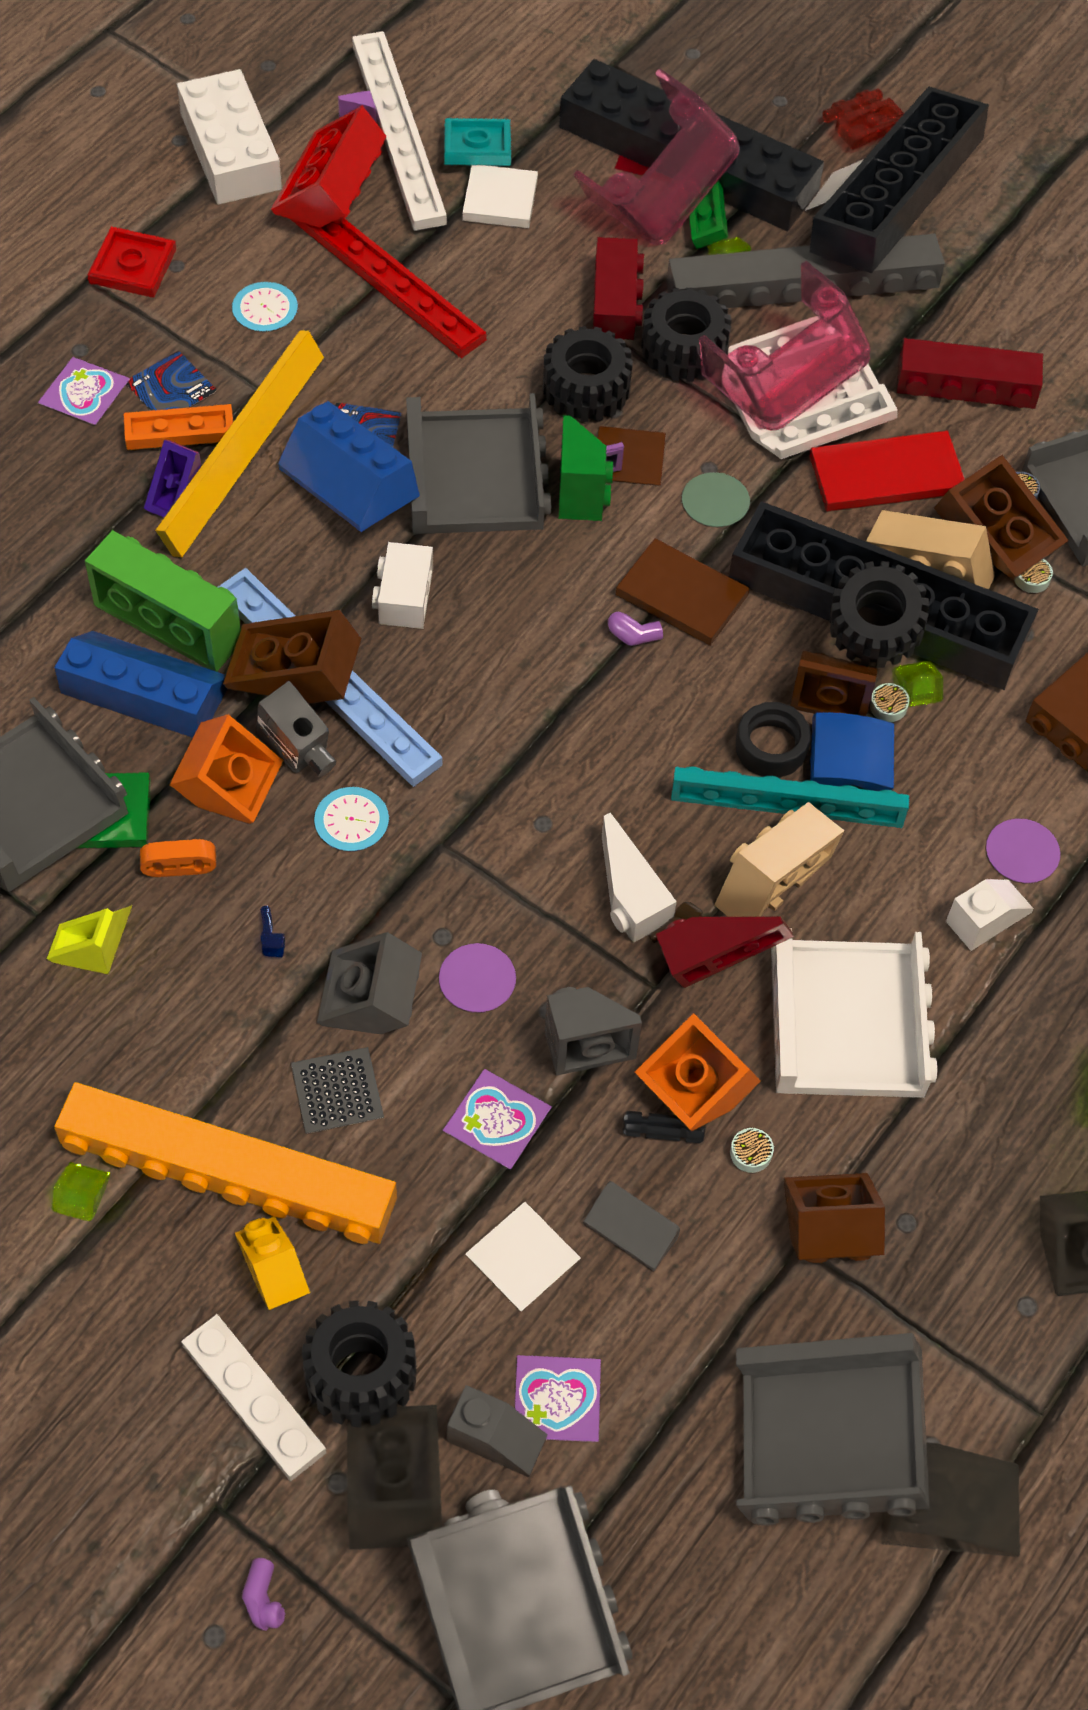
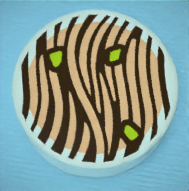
[1014,559,1053,593]
[870,683,909,722]
[730,1128,774,1173]

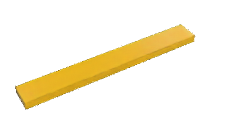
[155,330,324,557]

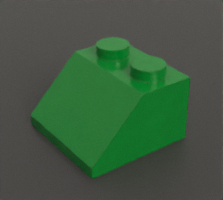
[559,415,613,521]

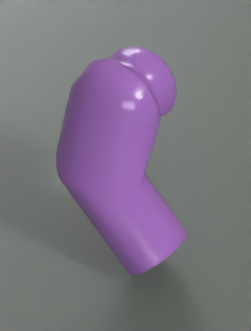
[608,612,663,646]
[242,1558,285,1631]

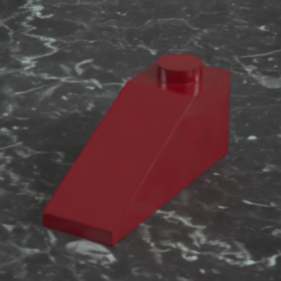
[656,916,794,988]

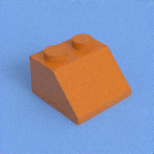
[169,714,283,824]
[635,1013,761,1131]

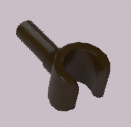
[649,902,703,943]

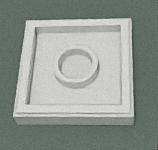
[463,165,538,228]

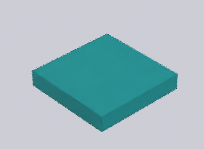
[444,118,511,166]

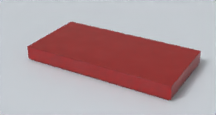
[809,430,965,511]

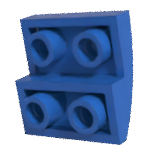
[810,712,894,791]

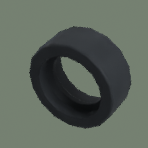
[735,702,811,778]

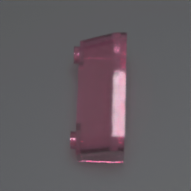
[573,68,740,245]
[699,261,870,430]

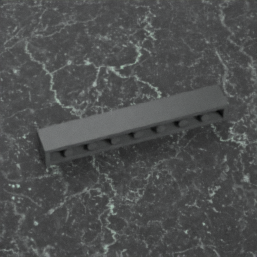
[666,234,945,309]

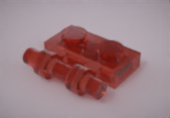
[822,88,904,150]

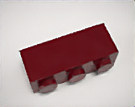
[593,237,644,340]

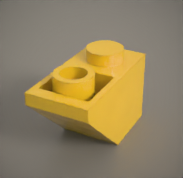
[235,1217,310,1310]

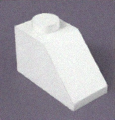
[946,879,1034,951]

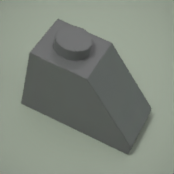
[447,1385,547,1477]

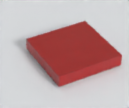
[88,226,177,298]

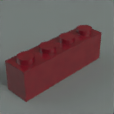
[896,338,1043,409]

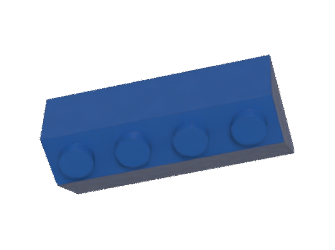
[278,401,420,532]
[54,631,227,738]

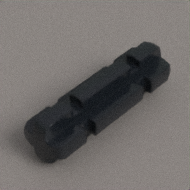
[623,1111,706,1143]

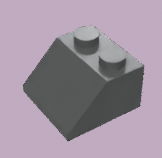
[317,932,422,1034]
[545,987,642,1076]

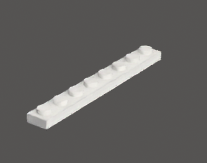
[352,31,447,231]

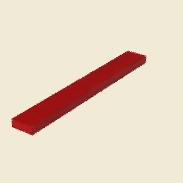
[290,219,487,359]

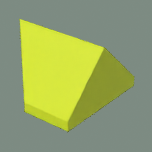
[47,905,132,974]

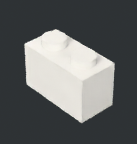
[372,542,433,629]

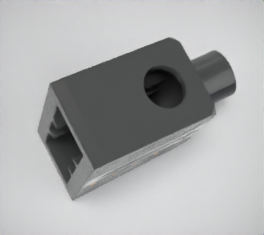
[256,681,337,777]

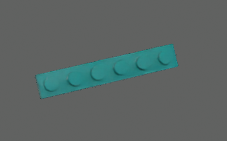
[671,767,909,828]

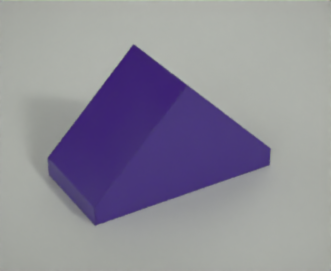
[144,440,201,517]

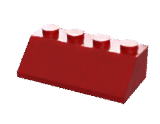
[271,105,387,228]

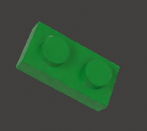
[687,180,728,249]

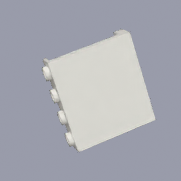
[771,928,937,1098]

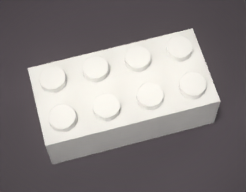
[177,69,282,205]

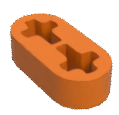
[140,839,216,877]

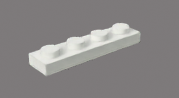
[181,1314,326,1482]

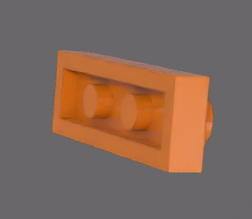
[124,404,233,450]

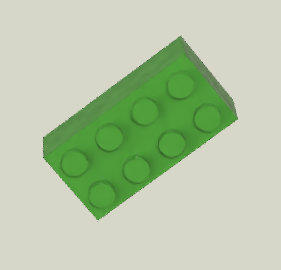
[85,530,241,672]

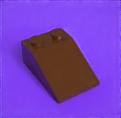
[934,455,1069,580]
[223,610,362,703]

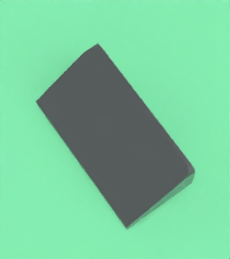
[583,1181,680,1271]

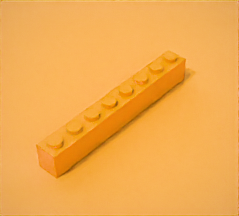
[54,1082,397,1244]

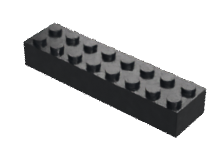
[559,59,824,232]
[810,86,989,273]
[729,501,1039,690]

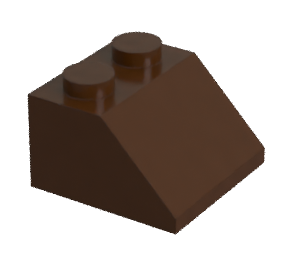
[790,651,877,716]
[784,1173,885,1263]

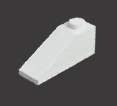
[602,813,676,943]

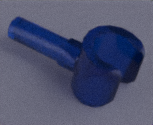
[260,906,285,958]

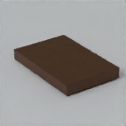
[616,538,749,646]

